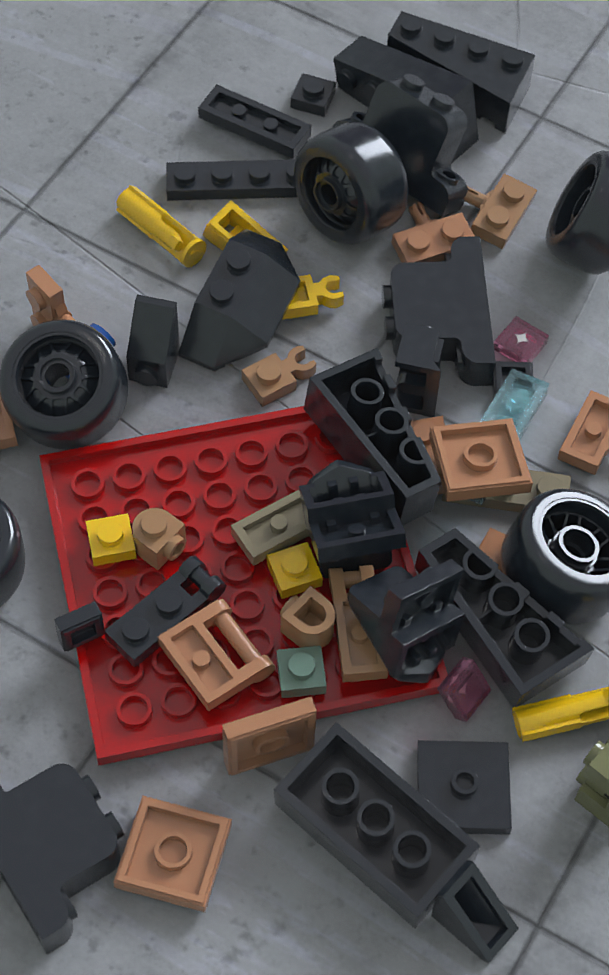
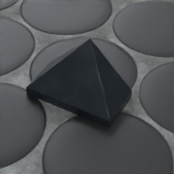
[431,860,519,963]

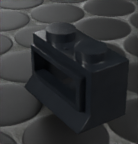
[395,323,444,417]

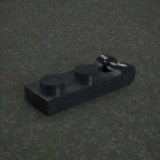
[104,555,226,667]

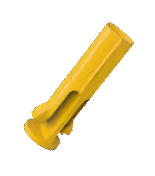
[116,185,207,268]
[512,686,609,742]

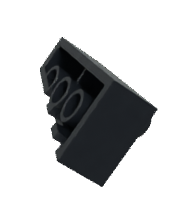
[303,348,441,525]

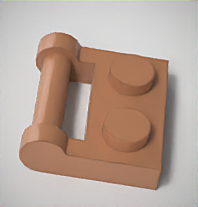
[158,599,275,711]

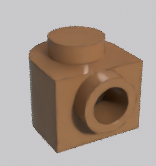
[132,508,186,570]
[280,586,335,648]

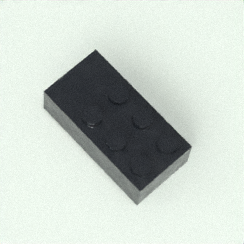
[274,722,480,928]

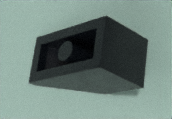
[126,294,180,388]

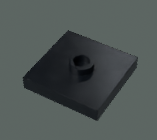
[417,740,512,835]

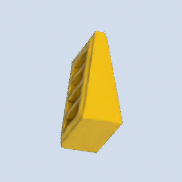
[203,200,288,253]

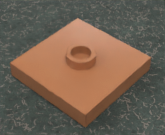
[429,418,533,502]
[222,697,317,776]
[113,795,232,912]

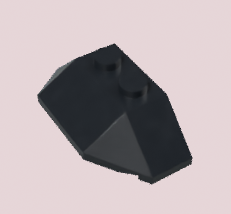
[178,229,301,371]

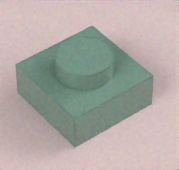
[276,646,327,698]

